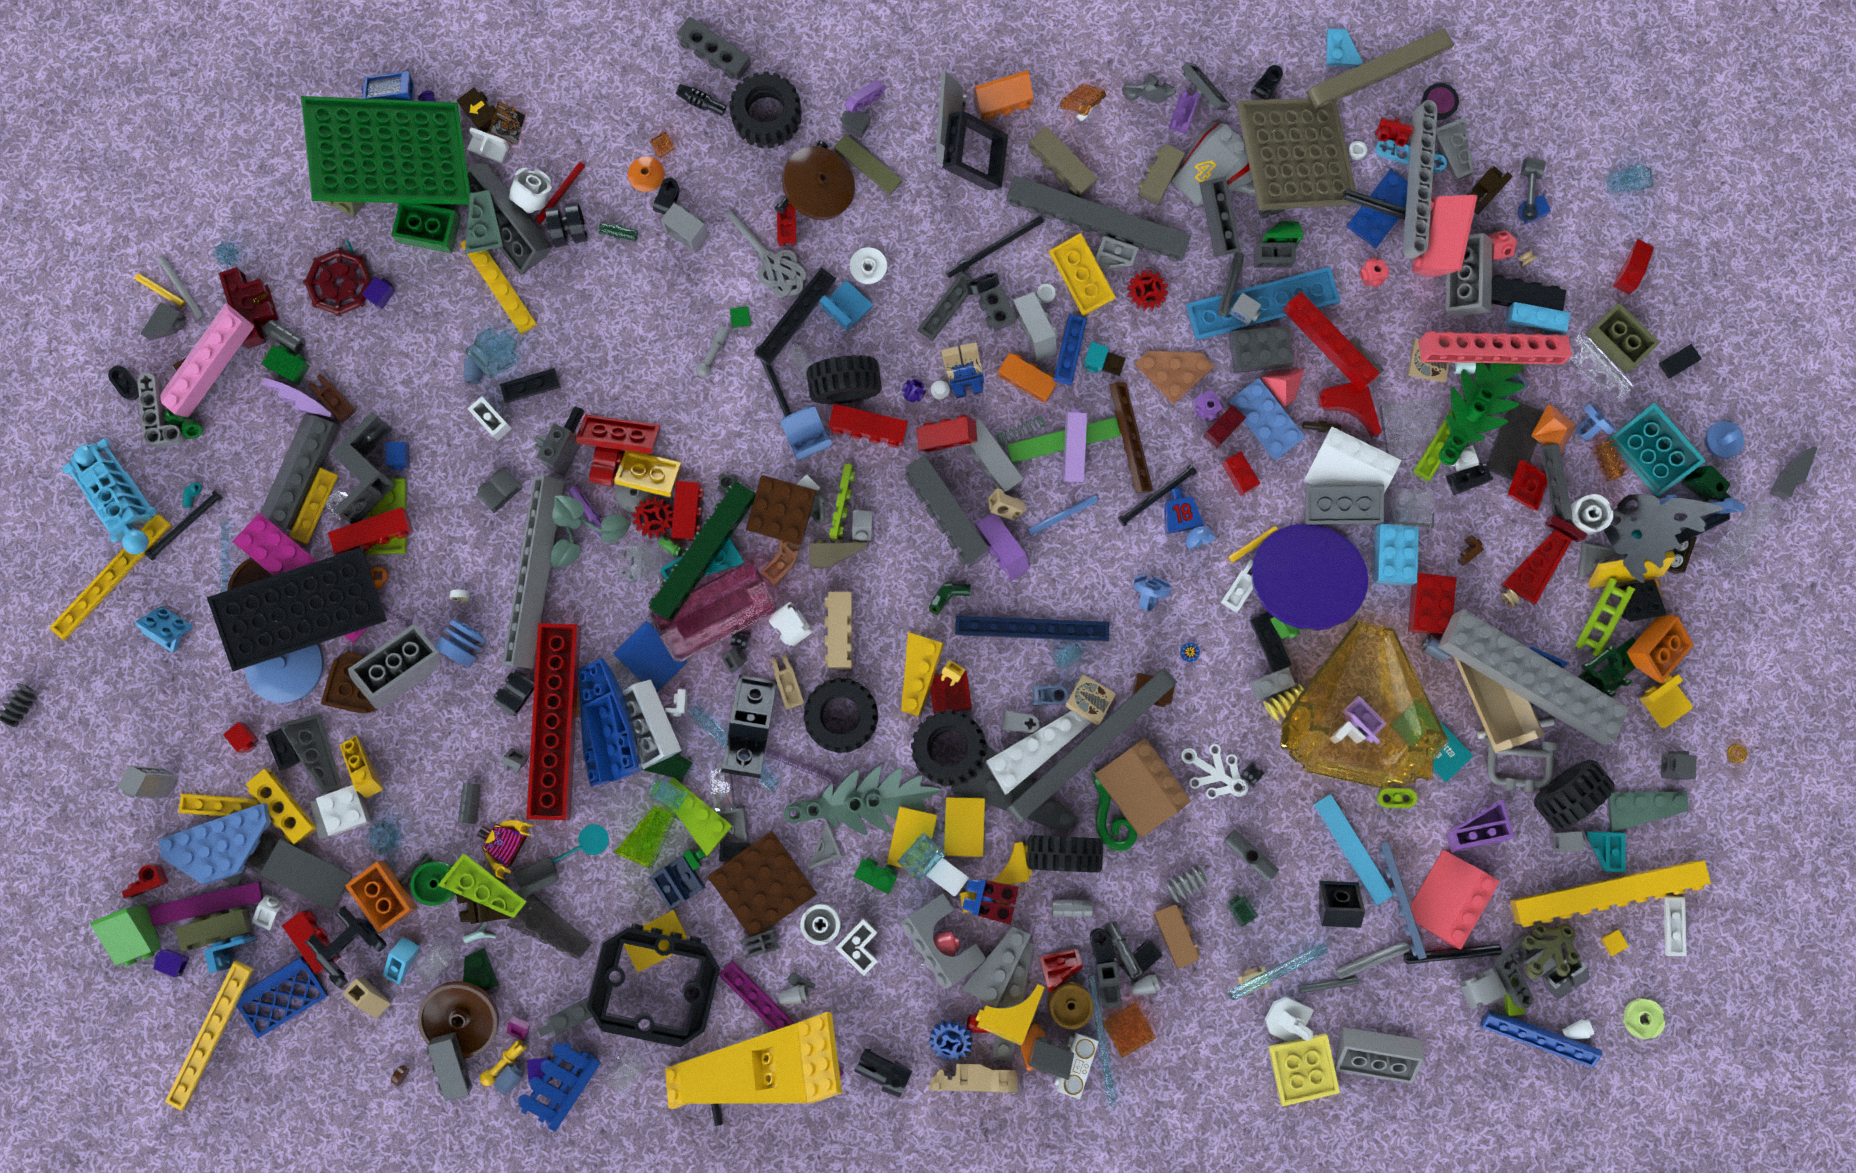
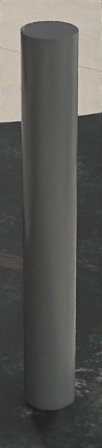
[1298,976,1358,993]

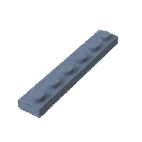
[1378,842,1427,959]

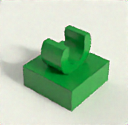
[683,849,706,871]

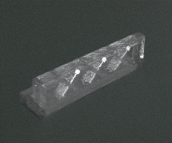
[1570,331,1634,405]

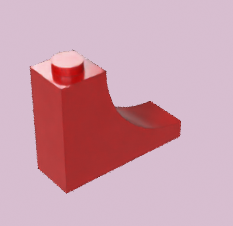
[1317,382,1382,438]

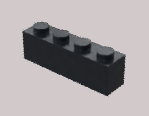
[1491,275,1566,311]

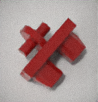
[1375,117,1414,147]

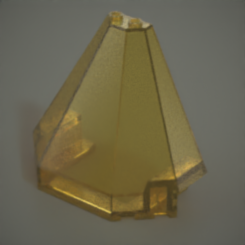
[1280,621,1448,789]

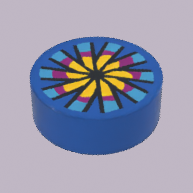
[1180,643,1200,662]

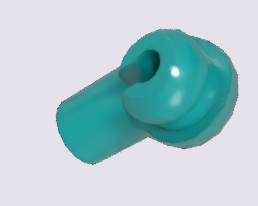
[182,482,202,508]

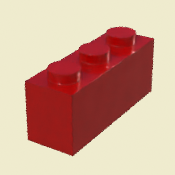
[916,415,978,452]
[671,481,704,541]
[282,910,341,974]

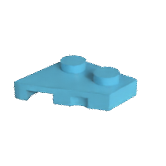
[1326,28,1363,67]

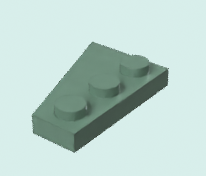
[465,190,503,254]

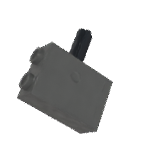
[534,406,584,476]

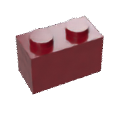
[1204,405,1246,448]

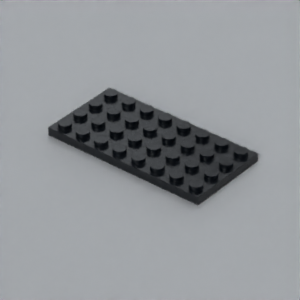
[207,548,387,672]

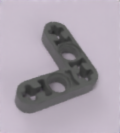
[1494,934,1539,1008]

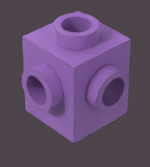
[1193,389,1223,422]

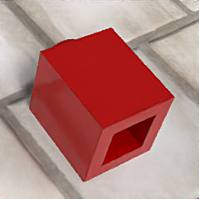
[223,722,259,753]

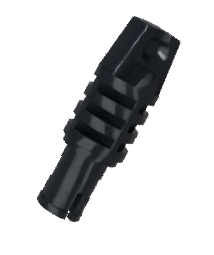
[676,84,727,116]

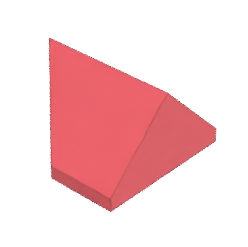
[1260,369,1304,408]

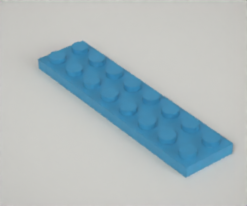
[1186,267,1341,341]

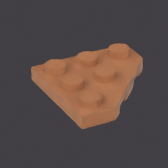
[1135,351,1215,405]

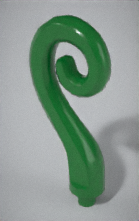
[1092,769,1138,851]

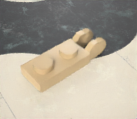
[771,654,805,710]

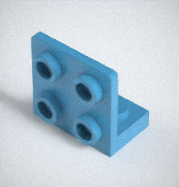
[819,281,873,332]
[204,934,257,974]

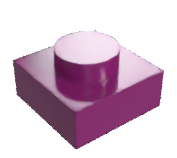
[506,1016,530,1041]

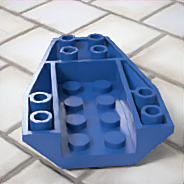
[578,658,643,787]

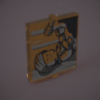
[489,101,526,145]

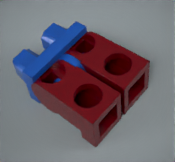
[962,879,1019,925]

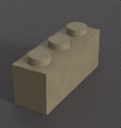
[1137,143,1185,206]

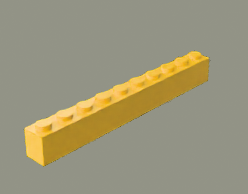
[1510,860,1711,927]

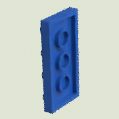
[1346,169,1408,249]

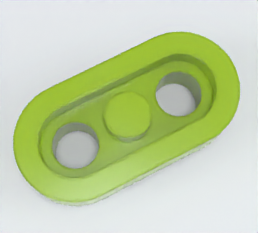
[1376,788,1417,808]

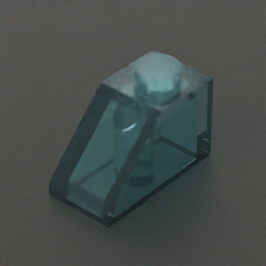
[1606,164,1654,194]

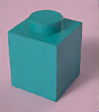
[1083,342,1109,374]

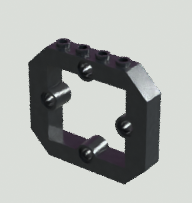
[586,923,720,1047]

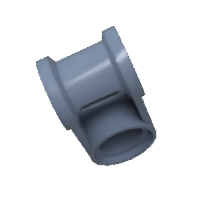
[1031,685,1068,706]

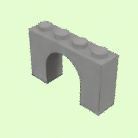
[901,893,987,989]

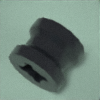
[730,627,751,650]
[1240,762,1265,787]

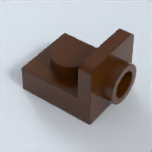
[1457,535,1484,566]

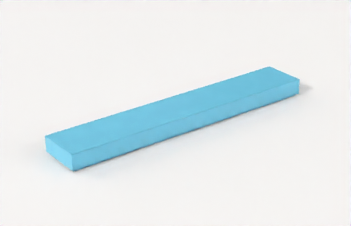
[1314,794,1393,905]

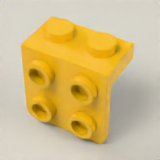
[1639,674,1693,728]

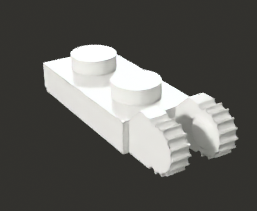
[1220,559,1253,613]

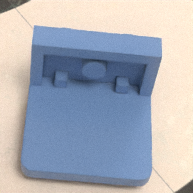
[780,405,832,460]

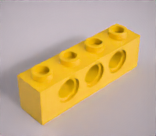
[246,769,317,844]

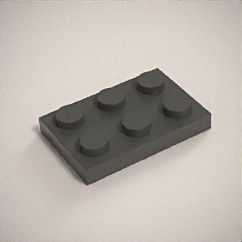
[1181,62,1231,110]

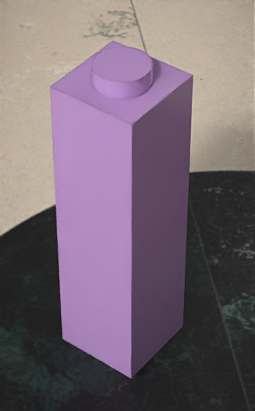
[1063,409,1087,483]

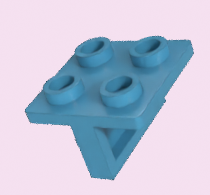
[135,606,192,653]

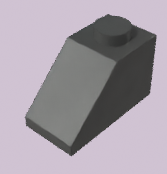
[141,302,187,340]

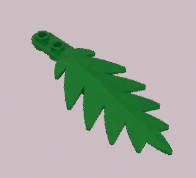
[1439,363,1525,466]

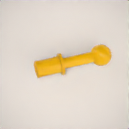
[480,1039,527,1086]

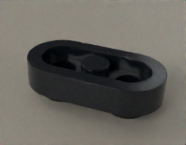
[108,366,139,400]

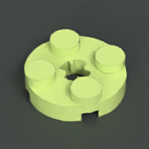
[1623,998,1665,1039]

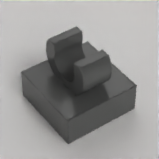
[722,647,748,673]
[501,748,529,774]

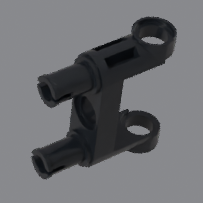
[304,906,387,988]

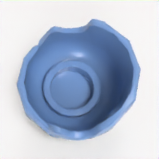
[1185,526,1216,551]

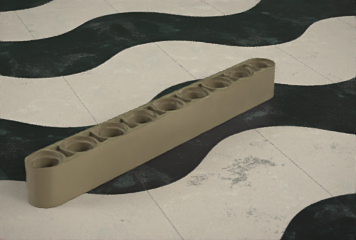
[1307,28,1454,109]

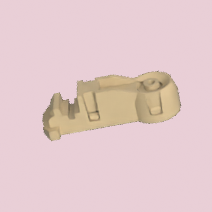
[929,1064,1019,1093]

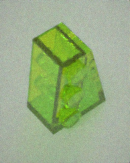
[613,806,677,868]

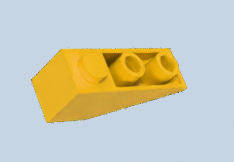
[339,735,383,799]

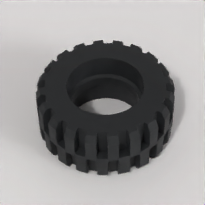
[729,71,802,148]
[806,355,882,405]
[803,678,878,753]
[911,710,988,787]
[1534,759,1615,829]
[1027,835,1103,873]

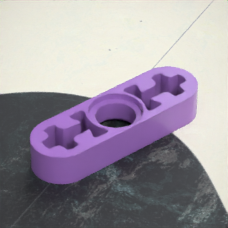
[845,80,886,113]

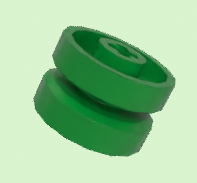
[411,861,456,906]

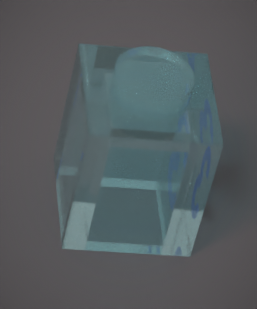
[1051,642,1083,671]

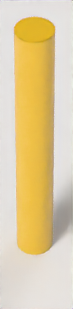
[134,273,186,308]
[1228,526,1278,563]

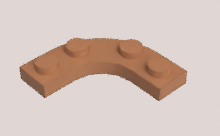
[761,539,799,586]

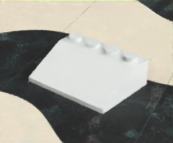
[1304,427,1402,493]

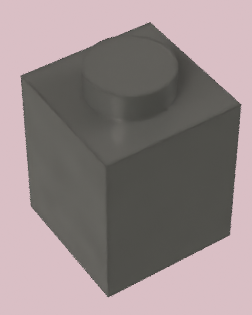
[841,110,871,138]

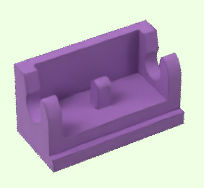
[1169,90,1200,134]

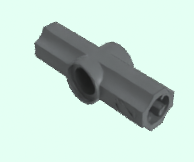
[1223,829,1279,882]

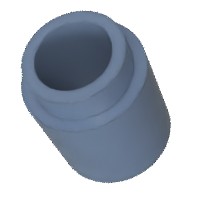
[463,355,483,384]
[1421,635,1450,661]
[494,1064,524,1095]

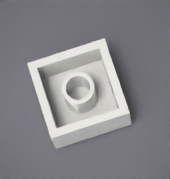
[316,785,372,836]

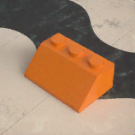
[973,70,1034,121]
[1627,615,1694,683]
[345,860,418,934]

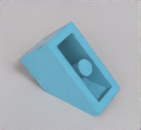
[382,937,420,985]

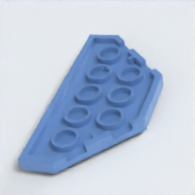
[158,803,271,885]

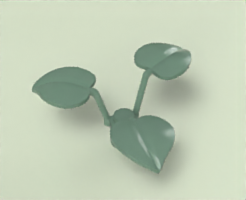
[550,495,631,568]

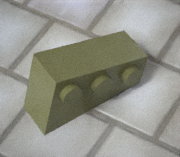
[175,906,254,951]

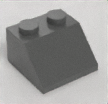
[1027,1036,1074,1080]

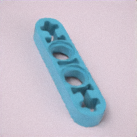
[1375,140,1447,173]

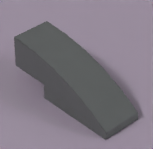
[1770,446,1817,499]

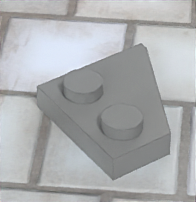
[1096,236,1139,271]

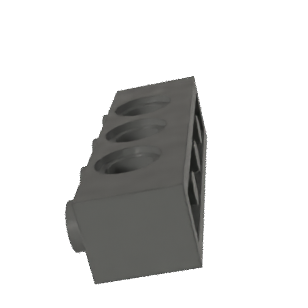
[677,16,751,81]

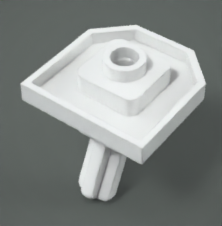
[1265,997,1314,1042]

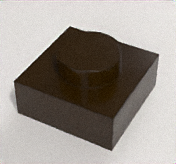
[1102,352,1126,376]

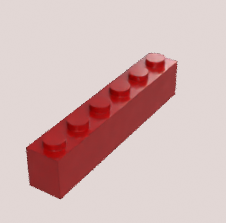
[1283,292,1380,392]

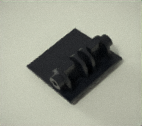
[1617,579,1667,622]

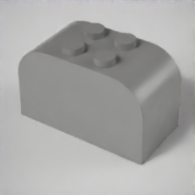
[348,624,440,709]

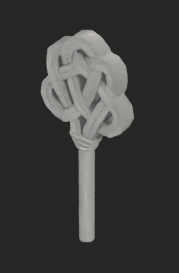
[726,210,806,298]

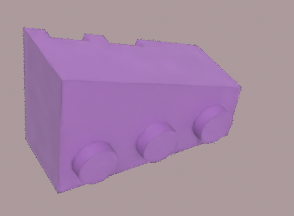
[976,513,1030,581]
[1446,799,1514,853]

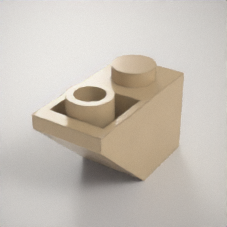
[342,976,391,1019]

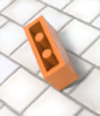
[997,352,1058,404]

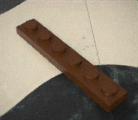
[1109,382,1153,493]

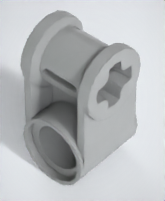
[1001,711,1039,734]

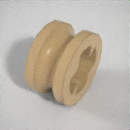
[1518,250,1537,267]
[1501,589,1520,608]

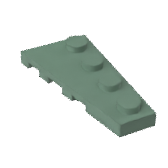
[1608,791,1688,832]

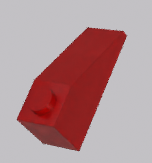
[1612,239,1654,295]

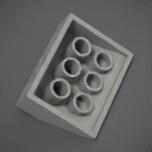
[936,70,966,163]

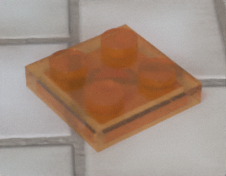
[1102,1002,1156,1058]

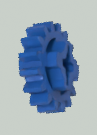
[929,1019,973,1062]

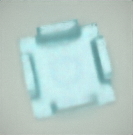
[465,327,520,379]

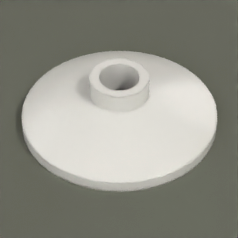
[850,247,887,284]

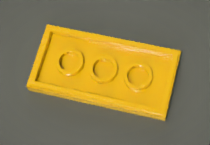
[1048,233,1116,316]
[1588,551,1675,589]

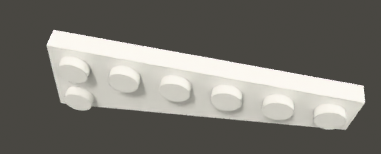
[986,711,1092,795]

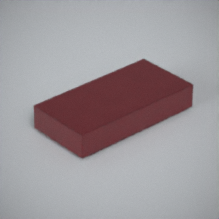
[1545,515,1587,542]

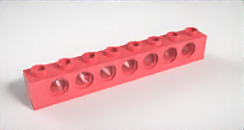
[1418,331,1572,364]

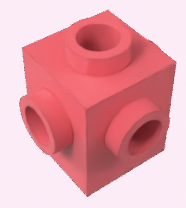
[1487,230,1517,261]
[1360,258,1389,287]

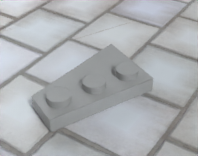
[1435,117,1474,181]

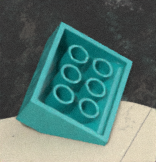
[1607,401,1706,497]

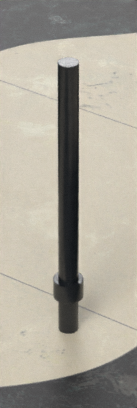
[945,216,1044,278]

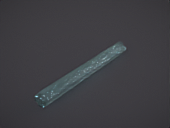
[689,706,778,791]
[1228,943,1328,1001]

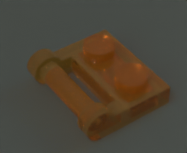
[1060,83,1107,116]

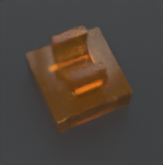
[649,132,675,158]

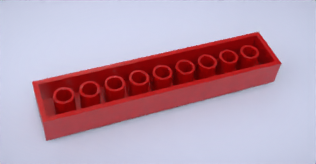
[526,623,581,820]

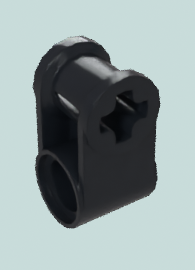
[1250,65,1283,100]
[653,178,680,215]
[1090,928,1117,965]

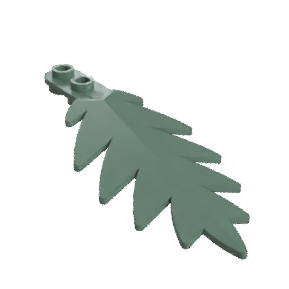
[784,766,941,835]

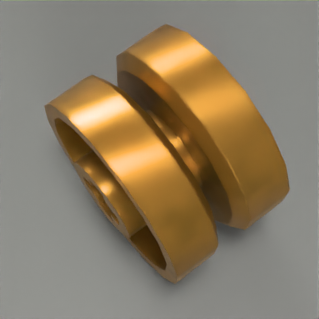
[1047,980,1093,1029]

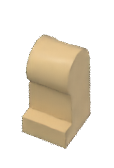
[987,488,1026,521]

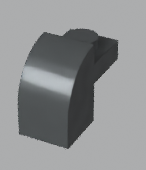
[1096,962,1123,1009]

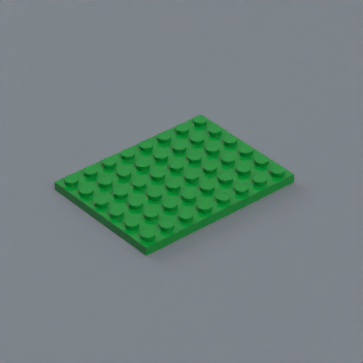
[301,96,470,205]

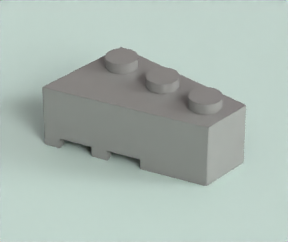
[1013,292,1058,363]

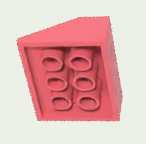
[1412,195,1477,277]
[1410,850,1500,949]

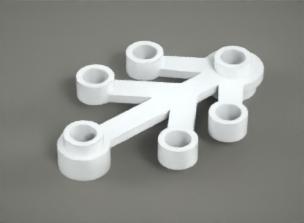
[1180,744,1248,799]

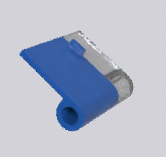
[605,621,687,692]

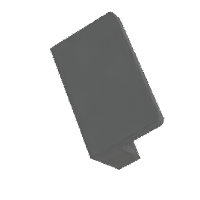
[514,857,559,898]

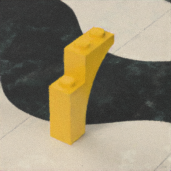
[960,841,1032,913]

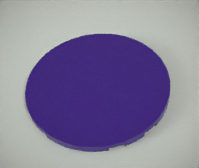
[1251,524,1368,630]

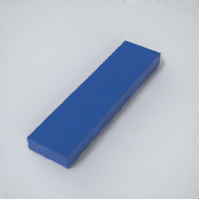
[1053,314,1087,386]

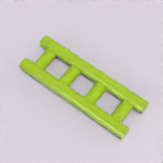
[1575,578,1635,657]

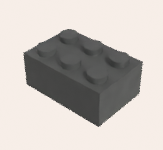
[1229,326,1294,373]

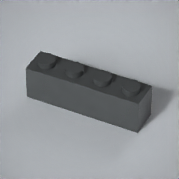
[1199,176,1241,257]

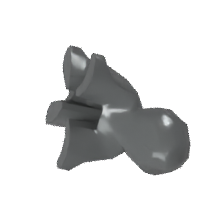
[1122,73,1177,103]

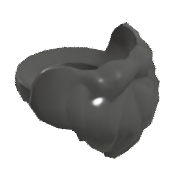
[810,495,829,524]

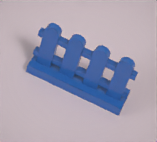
[518,1041,601,1132]

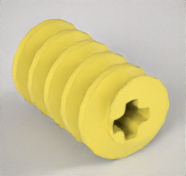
[1263,684,1307,721]

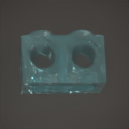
[649,778,687,810]
[897,833,946,882]

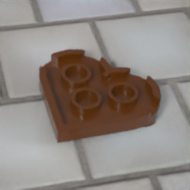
[321,652,378,714]

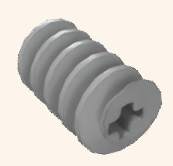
[1164,864,1209,903]

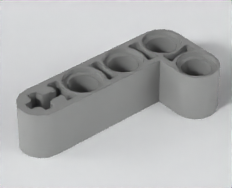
[137,372,186,448]

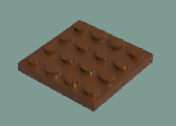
[707,830,817,937]

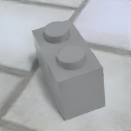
[1249,667,1296,701]

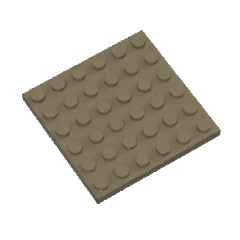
[1236,98,1356,211]

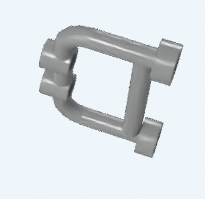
[1484,738,1559,792]

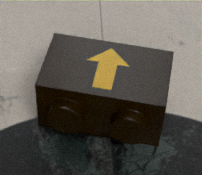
[456,87,499,132]

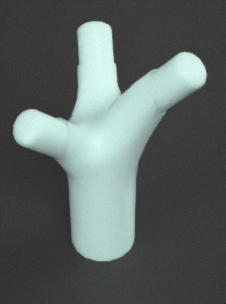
[463,922,497,944]

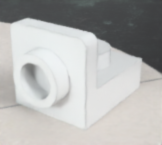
[1451,445,1479,472]
[665,689,688,717]
[251,895,284,930]

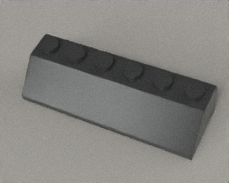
[466,162,552,275]
[260,414,340,531]

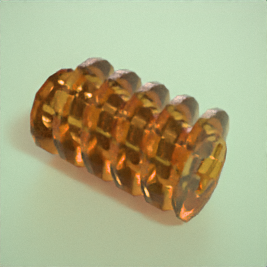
[1593,439,1628,482]

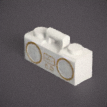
[1054,1032,1099,1099]

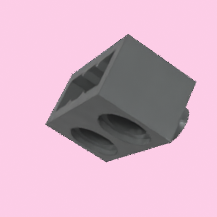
[1254,243,1296,268]
[978,285,1016,332]
[1661,750,1697,780]

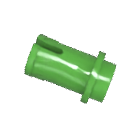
[658,536,684,557]

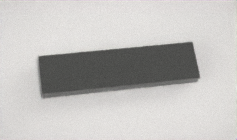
[917,272,973,342]
[1541,443,1572,520]

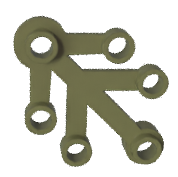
[1522,924,1580,979]

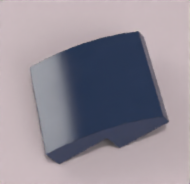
[649,855,706,911]

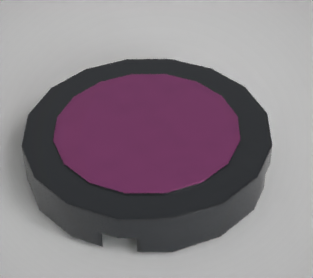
[1421,83,1459,120]

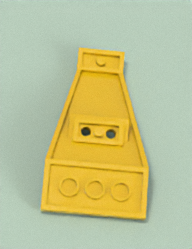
[665,1012,842,1109]

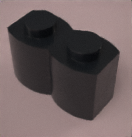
[493,671,534,716]

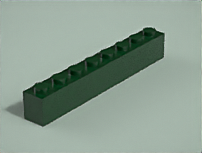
[648,481,756,624]

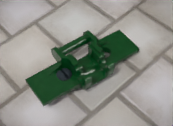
[1577,637,1636,698]

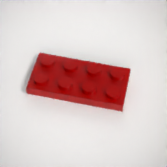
[576,414,660,454]

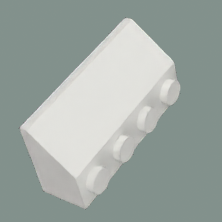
[623,679,682,769]

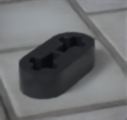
[967,273,1000,295]

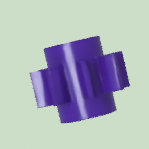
[901,379,926,403]

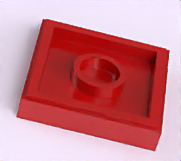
[1508,460,1547,511]
[930,671,972,714]

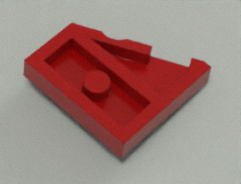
[1039,948,1083,992]

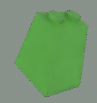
[90,905,162,967]

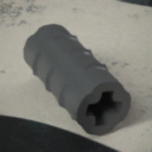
[263,320,305,353]
[458,783,480,824]

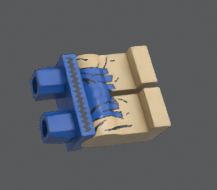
[941,342,984,399]

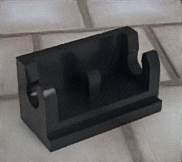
[1446,463,1493,496]
[1119,939,1163,982]

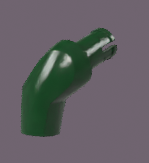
[929,581,971,615]

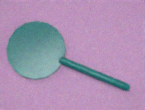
[552,824,609,864]

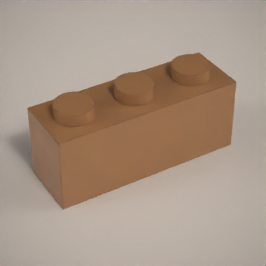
[1152,903,1201,969]

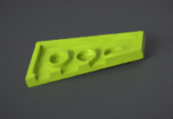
[829,463,856,540]
[661,777,733,857]
[438,853,527,918]

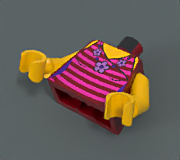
[477,820,534,880]

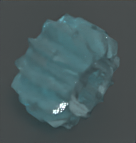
[365,821,400,855]

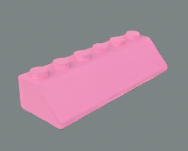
[160,304,254,418]

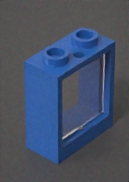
[361,71,415,101]

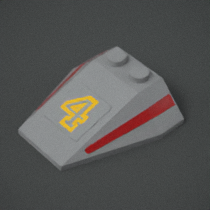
[1171,122,1253,206]

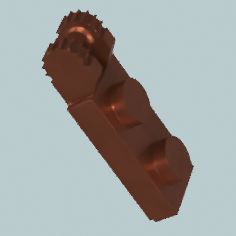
[308,374,356,424]

